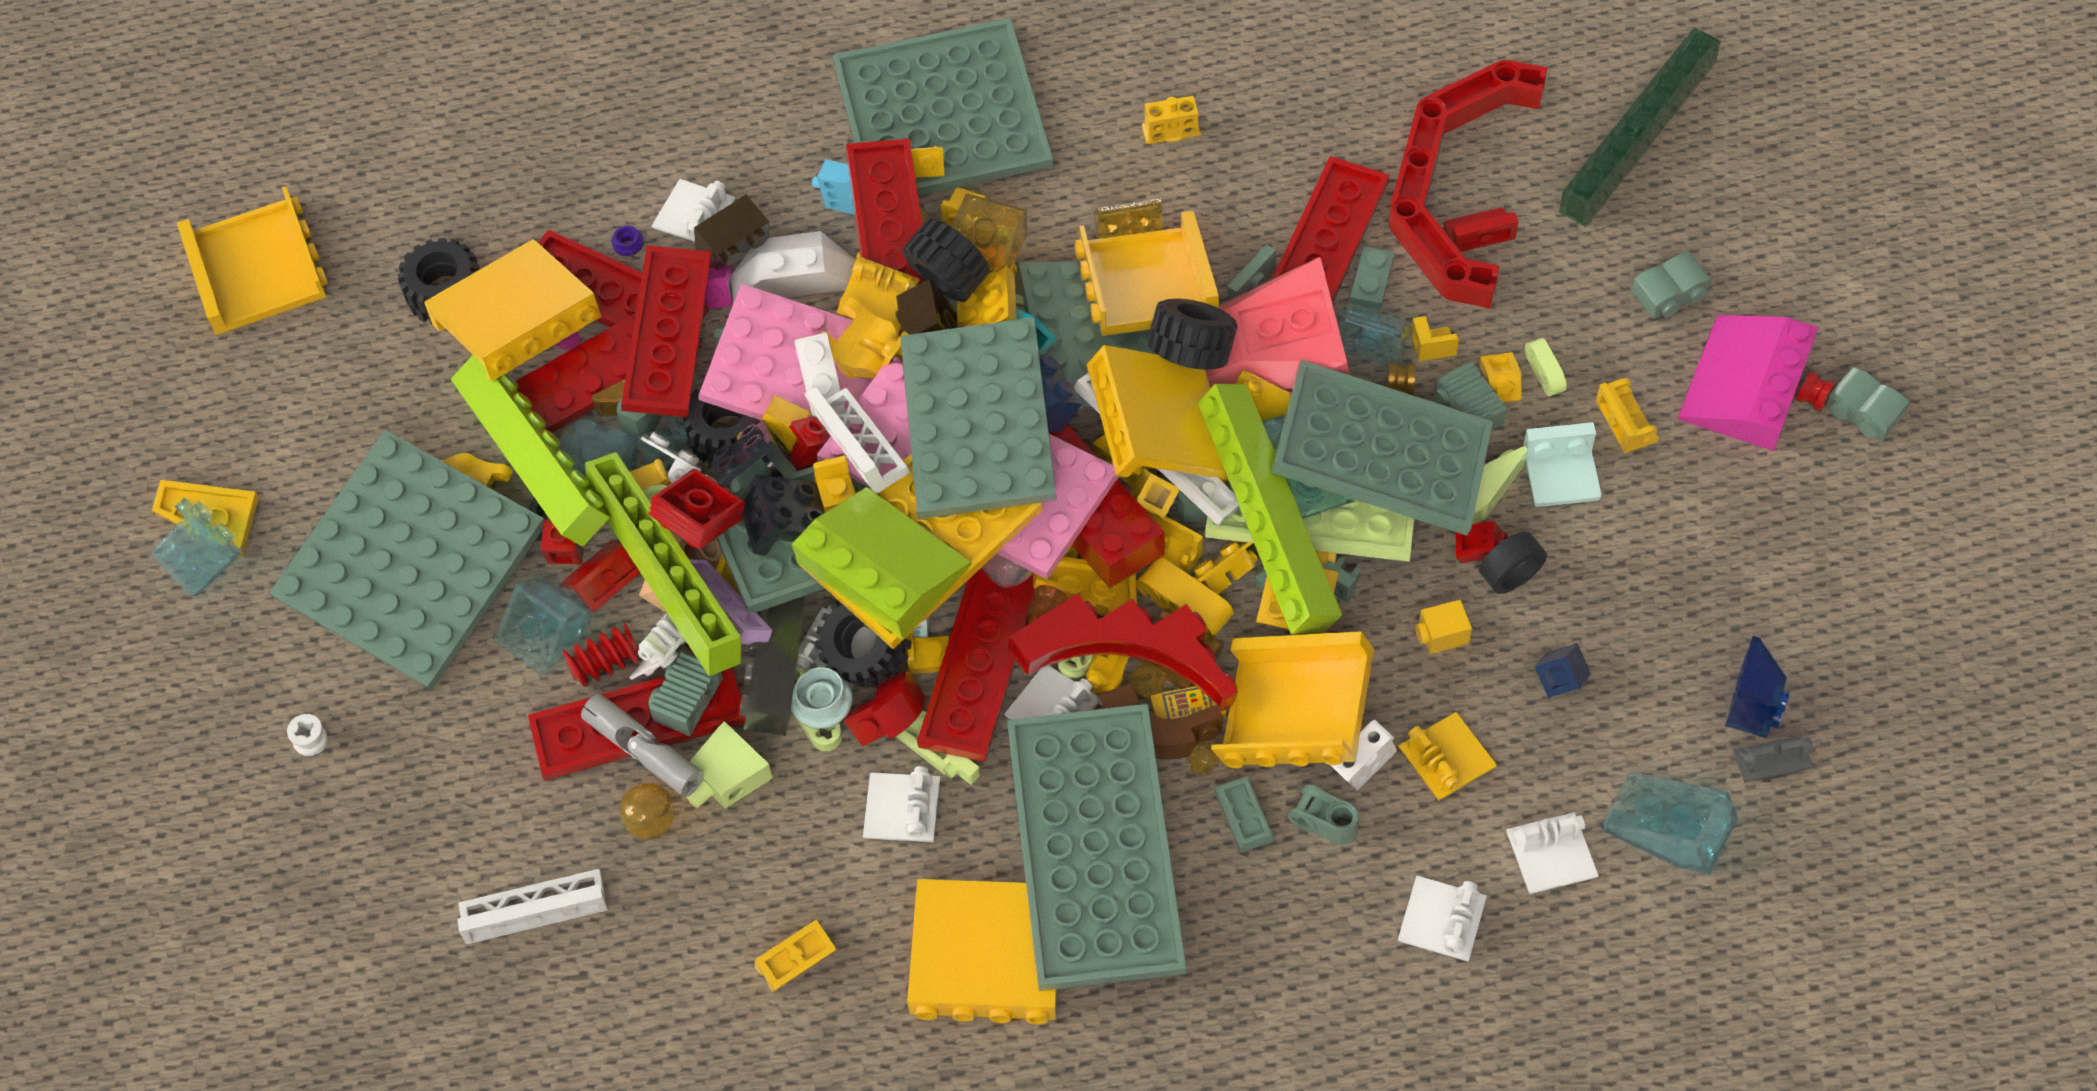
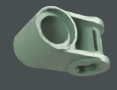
[1288,785,1358,845]

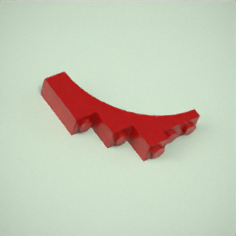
[1008,593,1238,712]

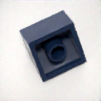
[1039,355,1083,432]

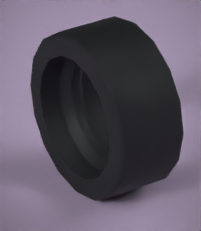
[1479,532,1547,594]

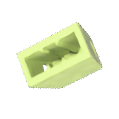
[686,721,773,808]

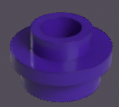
[611,226,644,256]

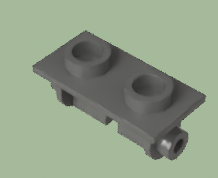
[1733,735,1813,782]

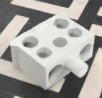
[1330,720,1397,791]

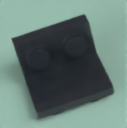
[711,420,797,487]
[740,475,825,556]

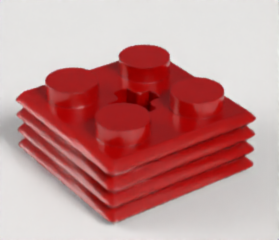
[648,469,746,549]

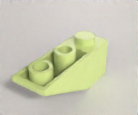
[1472,446,1528,525]

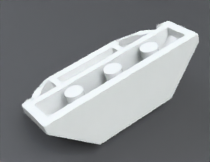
[731,231,856,304]

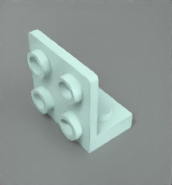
[1523,422,1602,507]

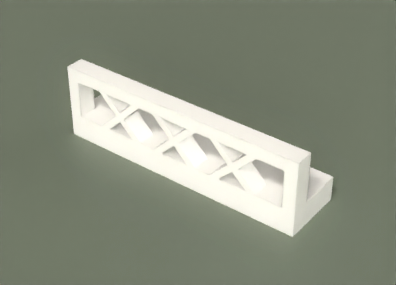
[805,387,910,494]
[457,869,608,944]

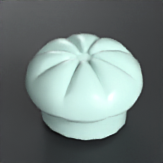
[790,667,853,729]

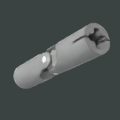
[581,694,704,797]

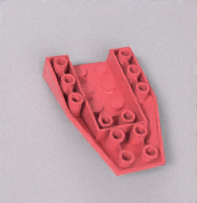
[1205,257,1350,393]

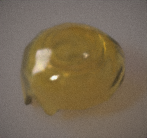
[619,783,675,840]

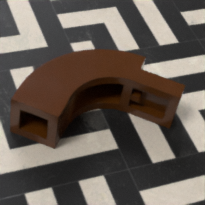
[1098,683,1223,760]

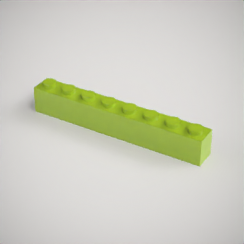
[450,355,610,547]
[1198,383,1342,634]
[585,452,741,676]

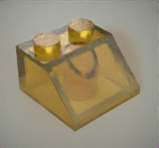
[952,193,1028,277]
[1093,198,1163,239]

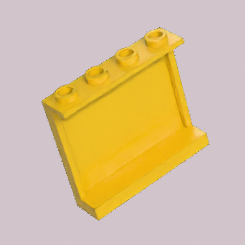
[177,186,328,335]
[1074,211,1219,336]
[424,239,601,382]
[1086,345,1228,483]
[1211,632,1374,768]
[907,879,1057,1025]

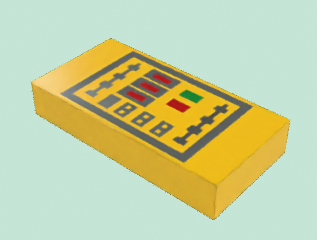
[1150,686,1226,719]

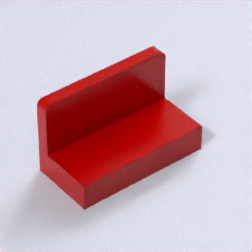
[1444,207,1519,252]
[562,540,641,612]

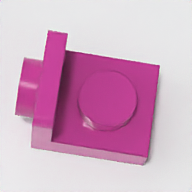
[705,265,733,309]

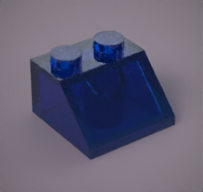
[1725,636,1790,738]

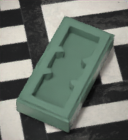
[1227,245,1276,301]
[1215,776,1274,853]

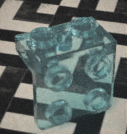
[152,497,243,596]

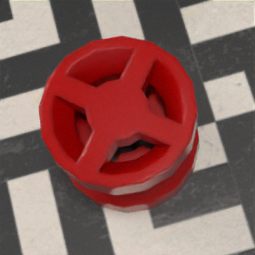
[1796,371,1836,412]

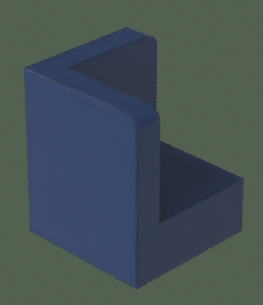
[1535,643,1590,698]

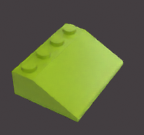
[791,487,972,640]

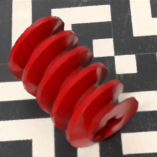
[562,622,639,687]

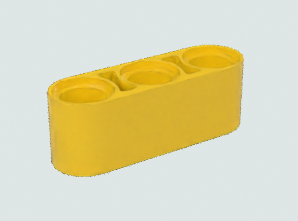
[1136,557,1234,640]

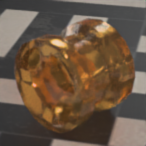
[1026,585,1067,621]

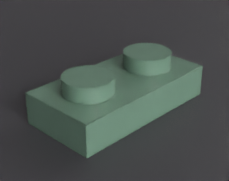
[1349,246,1395,309]

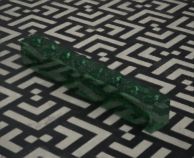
[1559,27,1721,227]

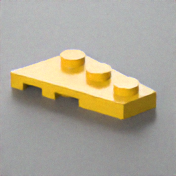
[152,480,260,557]
[1033,557,1137,616]

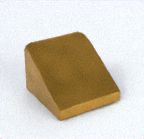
[592,380,625,416]

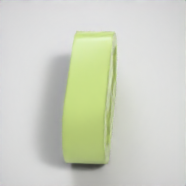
[1525,338,1566,396]

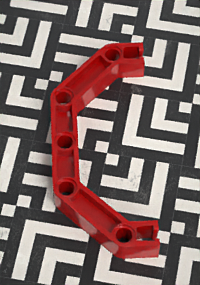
[1389,60,1548,309]

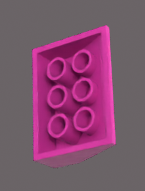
[1678,315,1819,451]

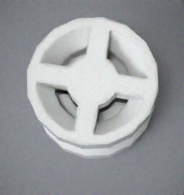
[287,714,328,756]

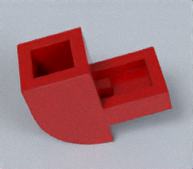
[844,670,925,747]

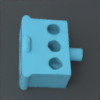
[812,159,855,215]

